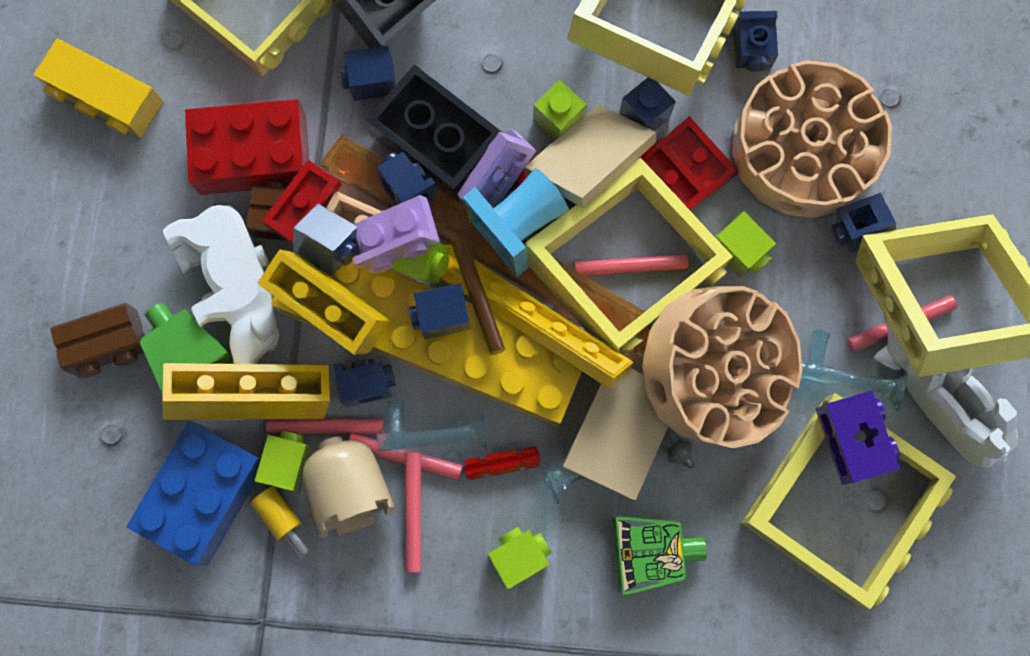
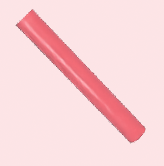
[574,254,688,277]
[847,295,957,353]
[266,418,384,435]
[349,433,463,480]
[405,452,421,572]

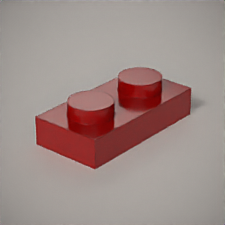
[262,160,341,244]

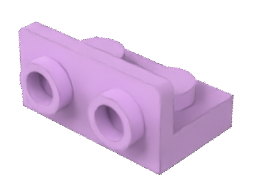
[457,129,536,208]
[352,195,440,273]

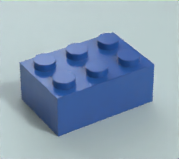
[126,420,261,566]

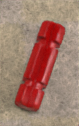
[464,446,541,480]

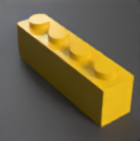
[163,363,330,420]

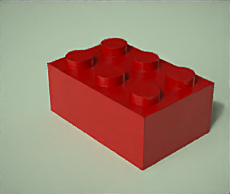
[185,99,309,195]

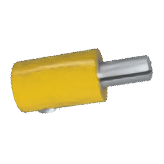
[250,486,311,557]

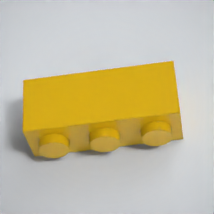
[33,38,163,138]
[257,250,390,355]

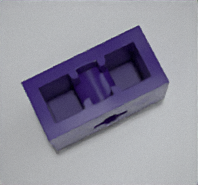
[815,390,900,485]

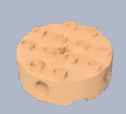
[732,60,892,218]
[642,286,803,449]

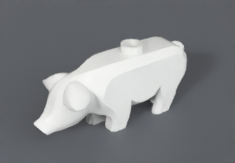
[163,204,280,364]
[874,314,1019,468]

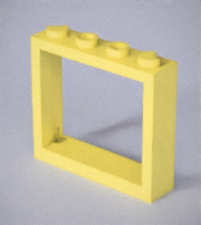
[170,0,333,77]
[567,0,746,96]
[525,157,733,355]
[855,214,1030,377]
[741,393,956,610]

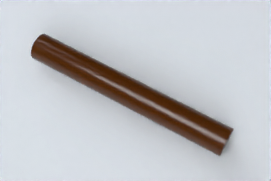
[452,242,505,355]

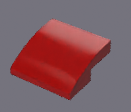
[639,116,738,211]

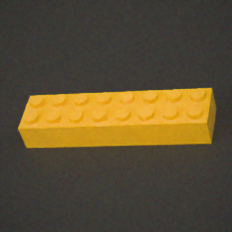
[271,260,582,428]

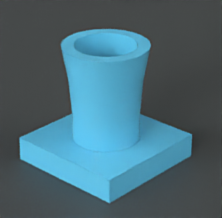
[463,168,569,277]

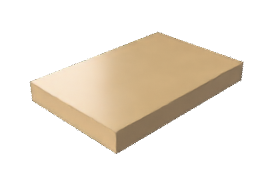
[524,104,656,207]
[562,369,668,501]

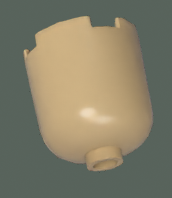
[302,437,396,538]

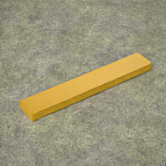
[441,244,633,389]

